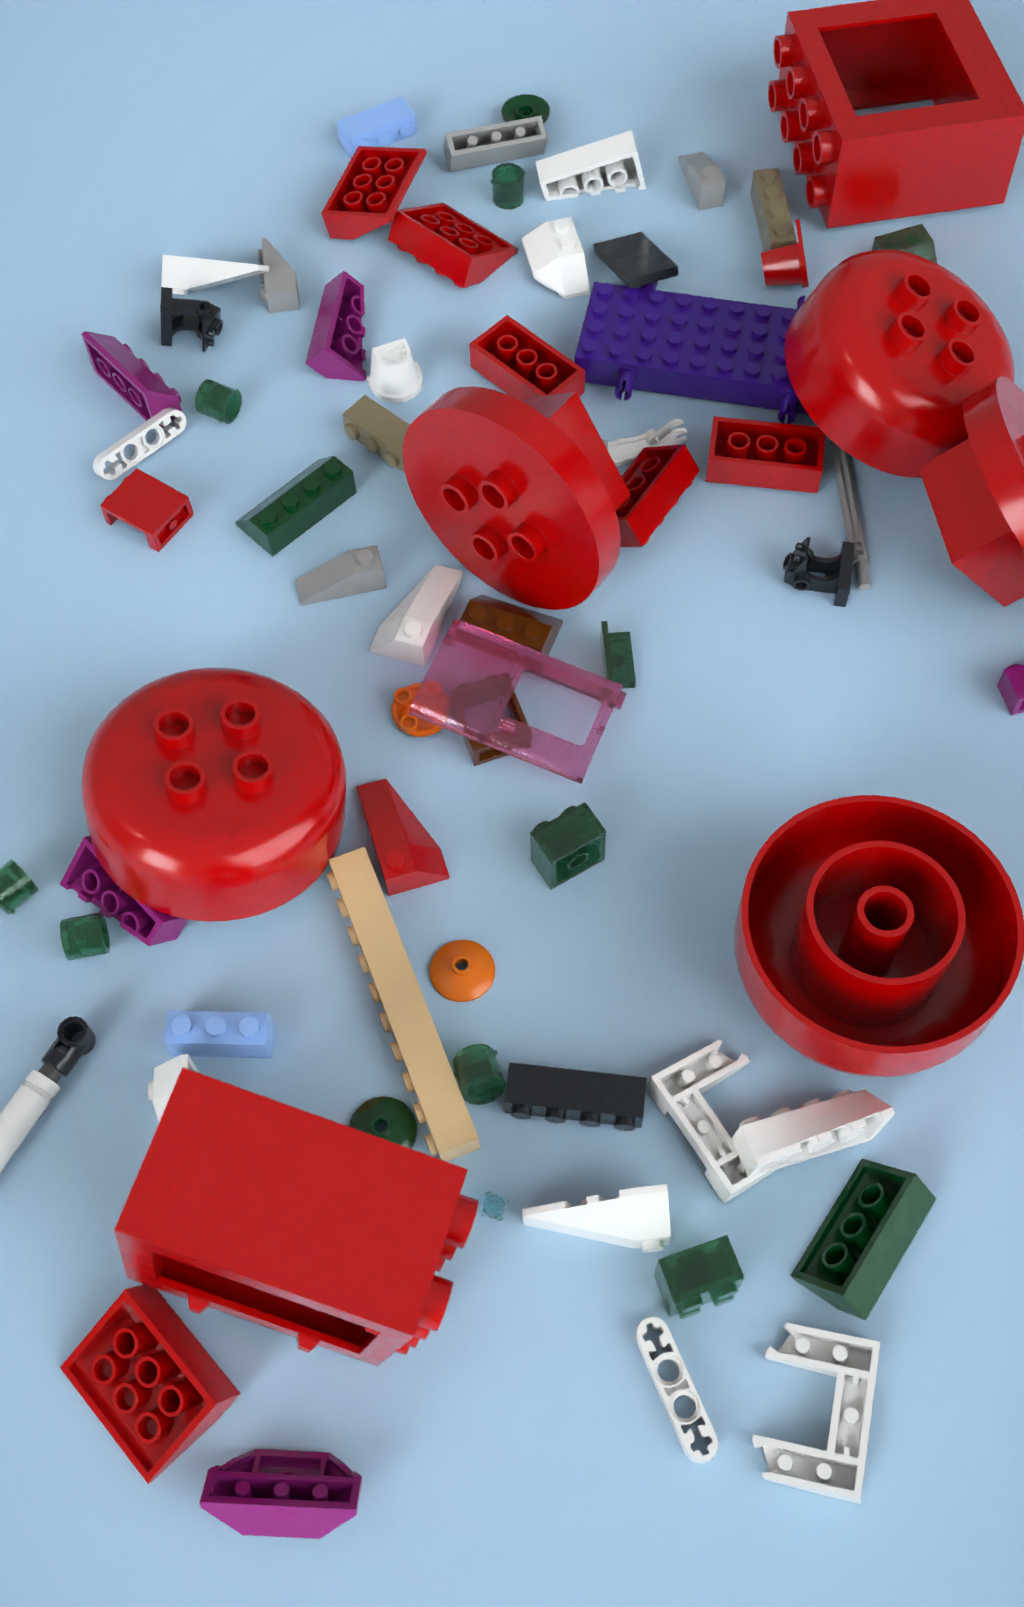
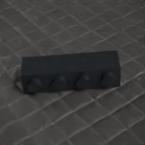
[504,1062,647,1131]

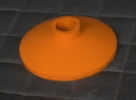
[430,940,495,1002]

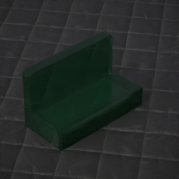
[600,621,636,690]

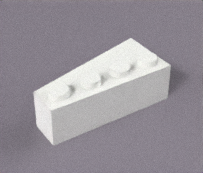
[535,130,646,201]

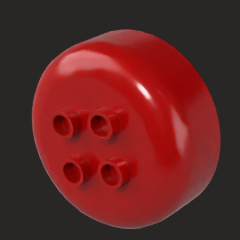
[784,249,1015,478]
[81,668,346,922]
[734,795,1024,1077]

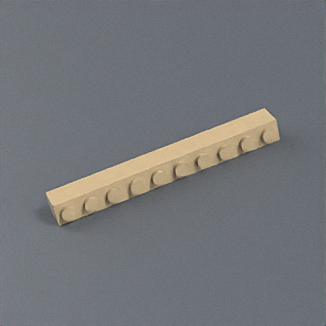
[326,847,480,1162]

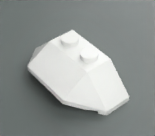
[522,217,590,299]

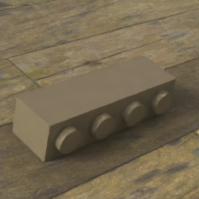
[750,168,797,252]
[342,395,410,473]

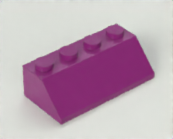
[81,331,183,428]

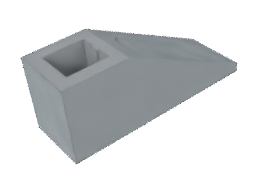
[258,238,300,313]

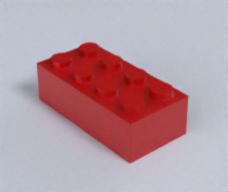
[469,315,585,400]
[705,416,825,493]

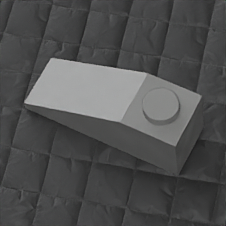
[678,152,726,210]
[296,545,386,606]

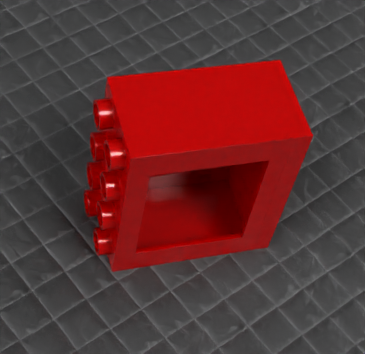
[768,0,1024,228]
[114,1067,479,1366]

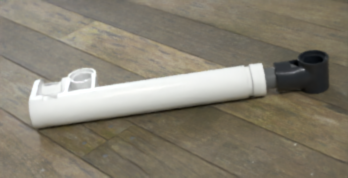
[0,1016,96,1173]

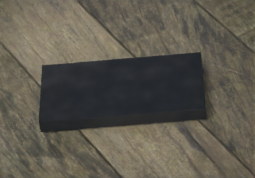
[593,232,679,288]

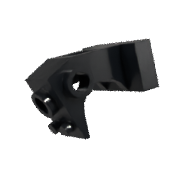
[160,287,223,352]
[783,537,855,607]

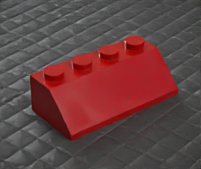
[616,444,700,547]

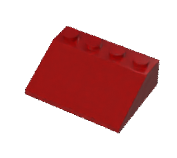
[321,146,427,240]
[388,203,518,288]
[60,1284,241,1483]

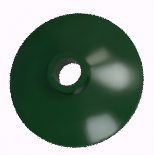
[502,94,550,124]
[349,1097,417,1149]

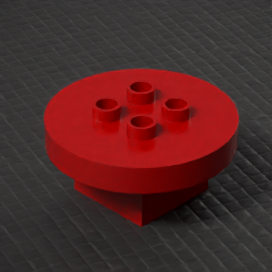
[918,377,1024,607]
[403,386,631,610]

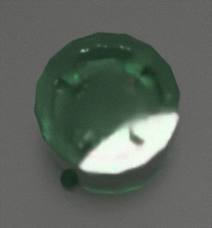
[490,163,526,210]
[195,379,242,424]
[0,859,39,915]
[60,912,110,961]
[453,1044,506,1105]

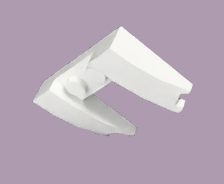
[646,1039,778,1203]
[752,1323,881,1504]

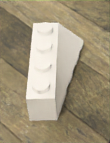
[732,1089,895,1178]

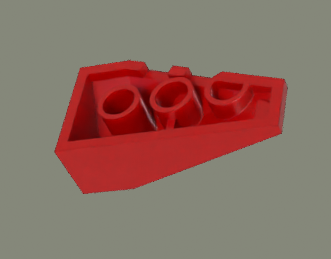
[356,778,450,896]

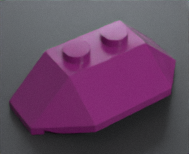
[200,1449,362,1539]

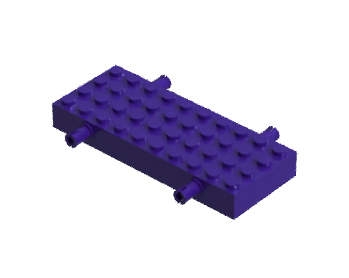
[574,281,809,424]

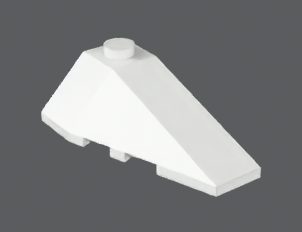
[162,255,269,295]
[522,1184,671,1252]

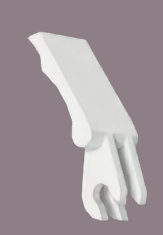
[608,419,688,467]

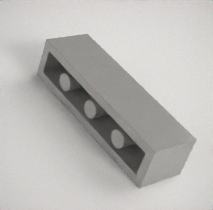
[444,116,547,172]

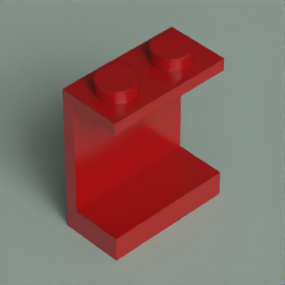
[100,468,194,552]

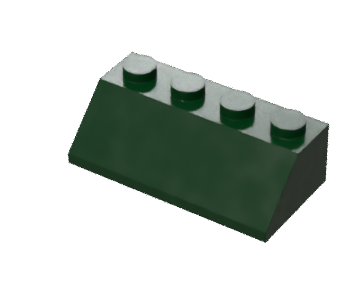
[236,456,357,557]
[790,1159,936,1320]

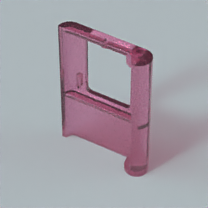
[409,618,627,784]

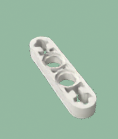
[93,408,187,480]
[636,1317,718,1464]

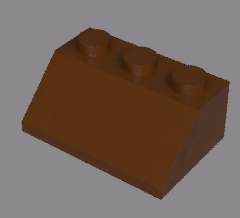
[458,595,563,669]

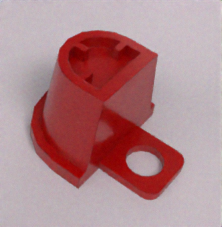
[761,219,809,288]

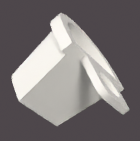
[367,338,423,403]

